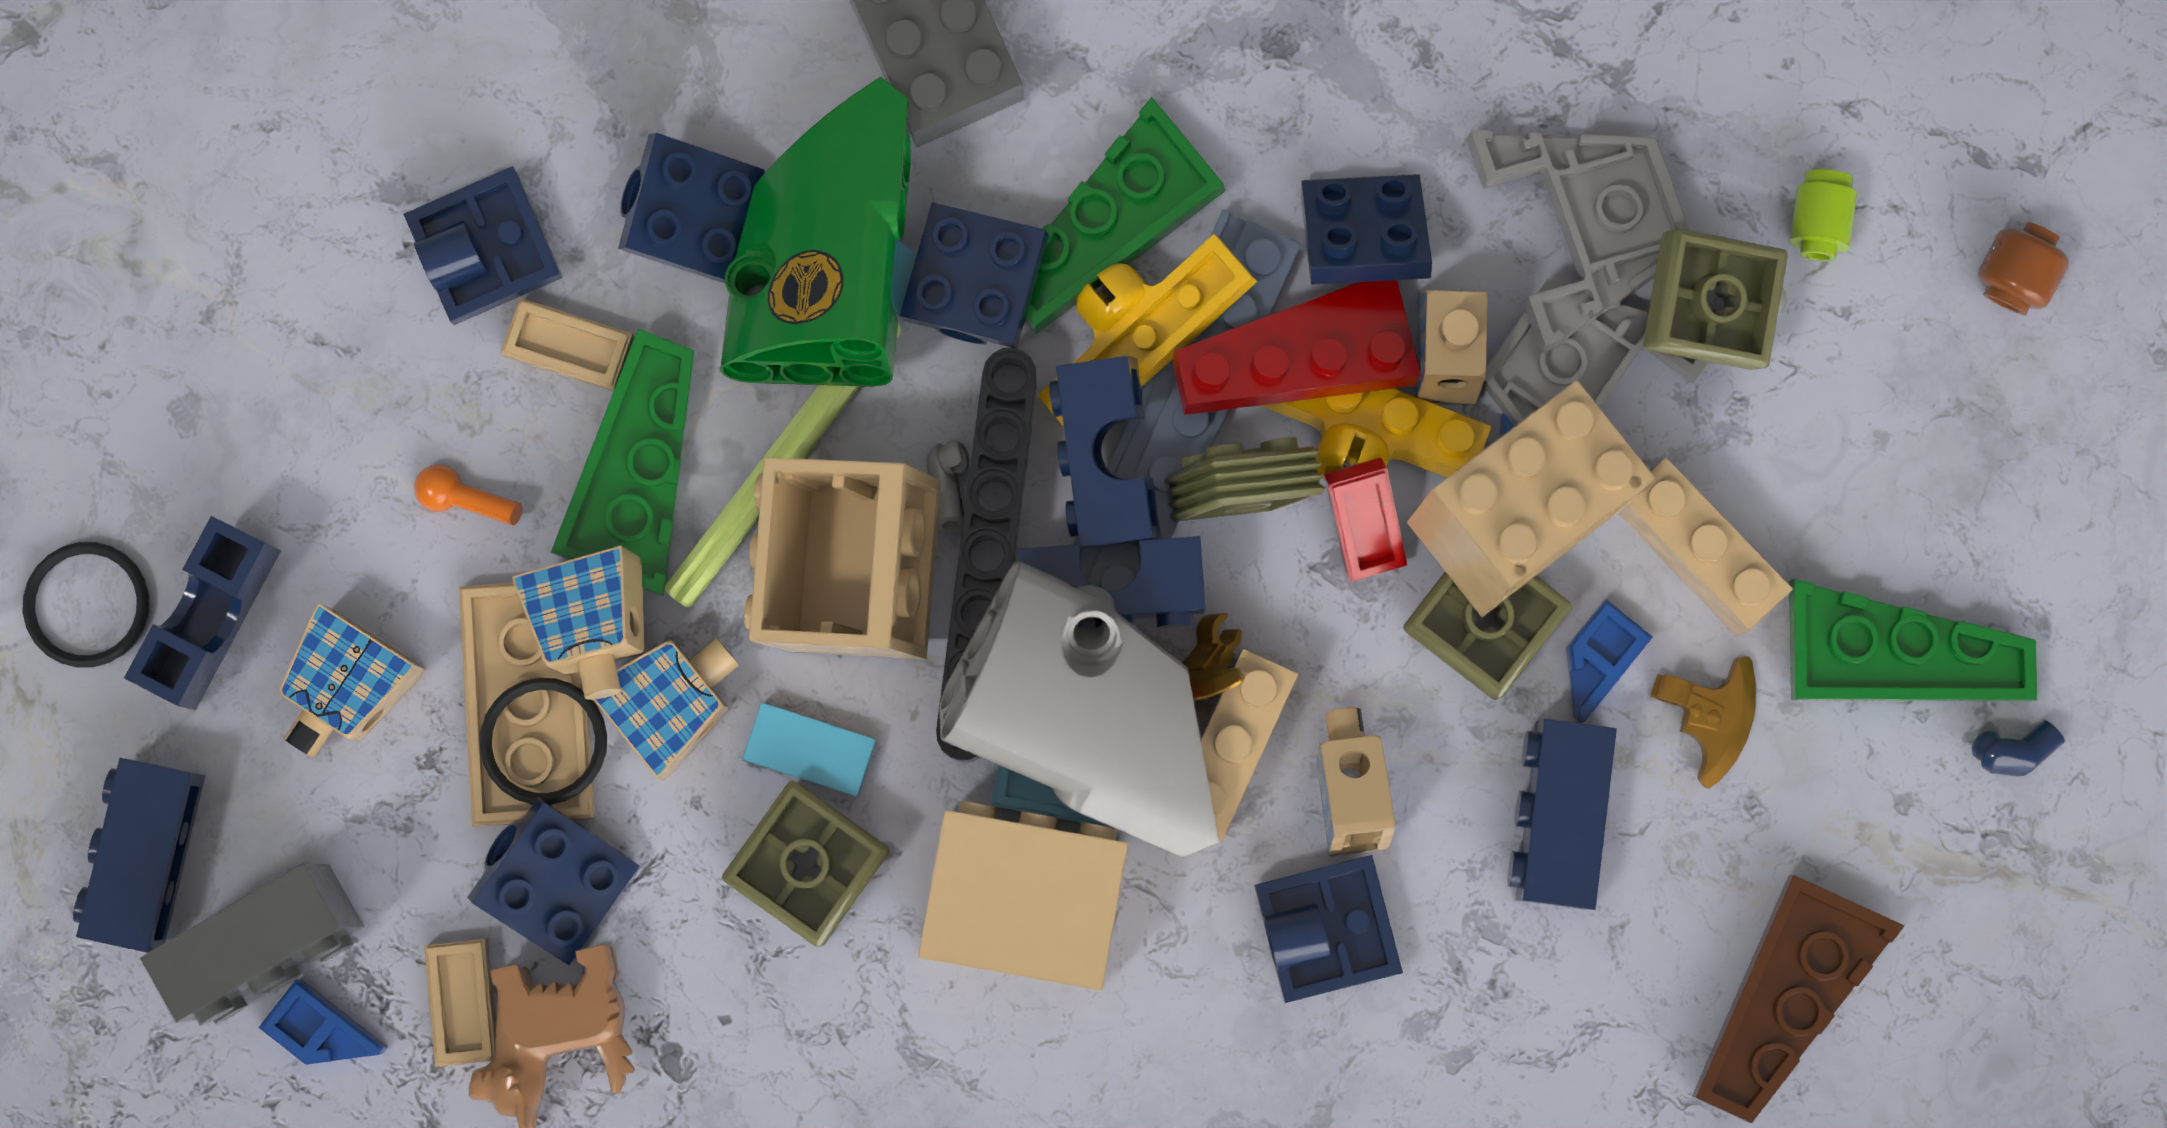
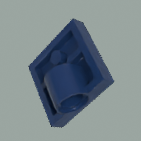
[618,133,765,284]
[403,166,563,325]
[1301,174,1432,285]
[899,202,1049,349]
[467,797,640,966]
[1254,855,1403,1003]

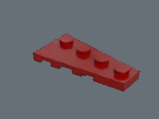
[1172,280,1421,415]

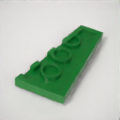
[1789,579,2037,701]

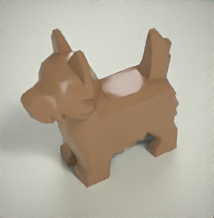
[469,944,635,1128]

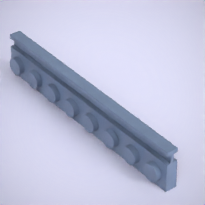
[1073,209,1301,630]

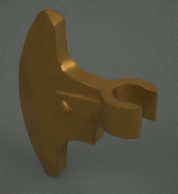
[1182,613,1246,701]
[1650,656,1756,789]

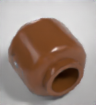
[1978,222,2069,315]

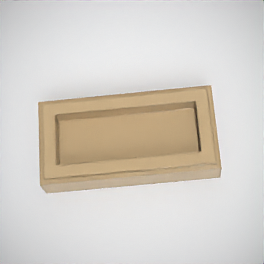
[500,298,635,392]
[424,939,496,1067]

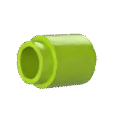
[1790,169,1857,261]

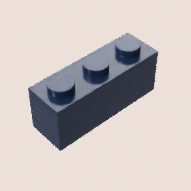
[1507,719,1617,910]
[73,758,206,953]

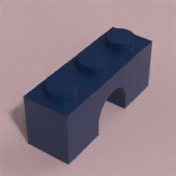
[1049,356,1161,548]
[124,516,281,710]
[1017,536,1206,628]

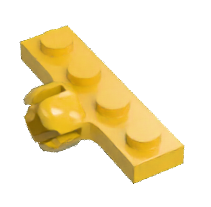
[1037,234,1258,427]
[1260,389,1491,480]

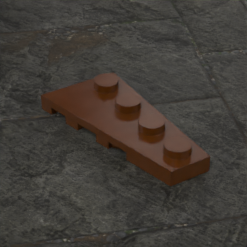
[1692,875,1905,1123]

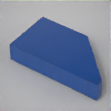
[1566,599,1653,724]
[258,979,388,1065]

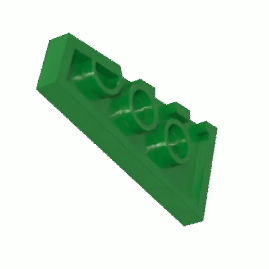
[1025,97,1225,334]
[551,329,694,596]

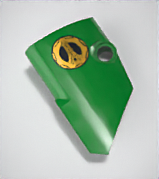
[720,76,911,387]

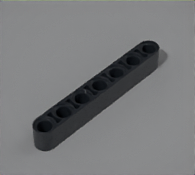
[936,348,1037,763]

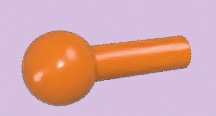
[414,464,522,526]

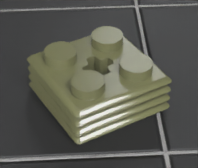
[1643,228,1788,370]
[1164,437,1326,522]
[1403,571,1572,700]
[722,781,889,947]

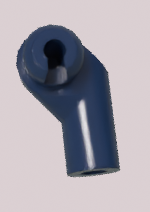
[1972,720,2065,777]

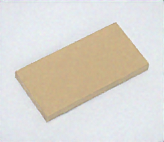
[459,583,595,827]

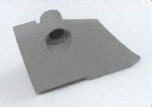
[939,561,1219,857]

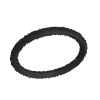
[22,542,149,668]
[479,677,607,805]

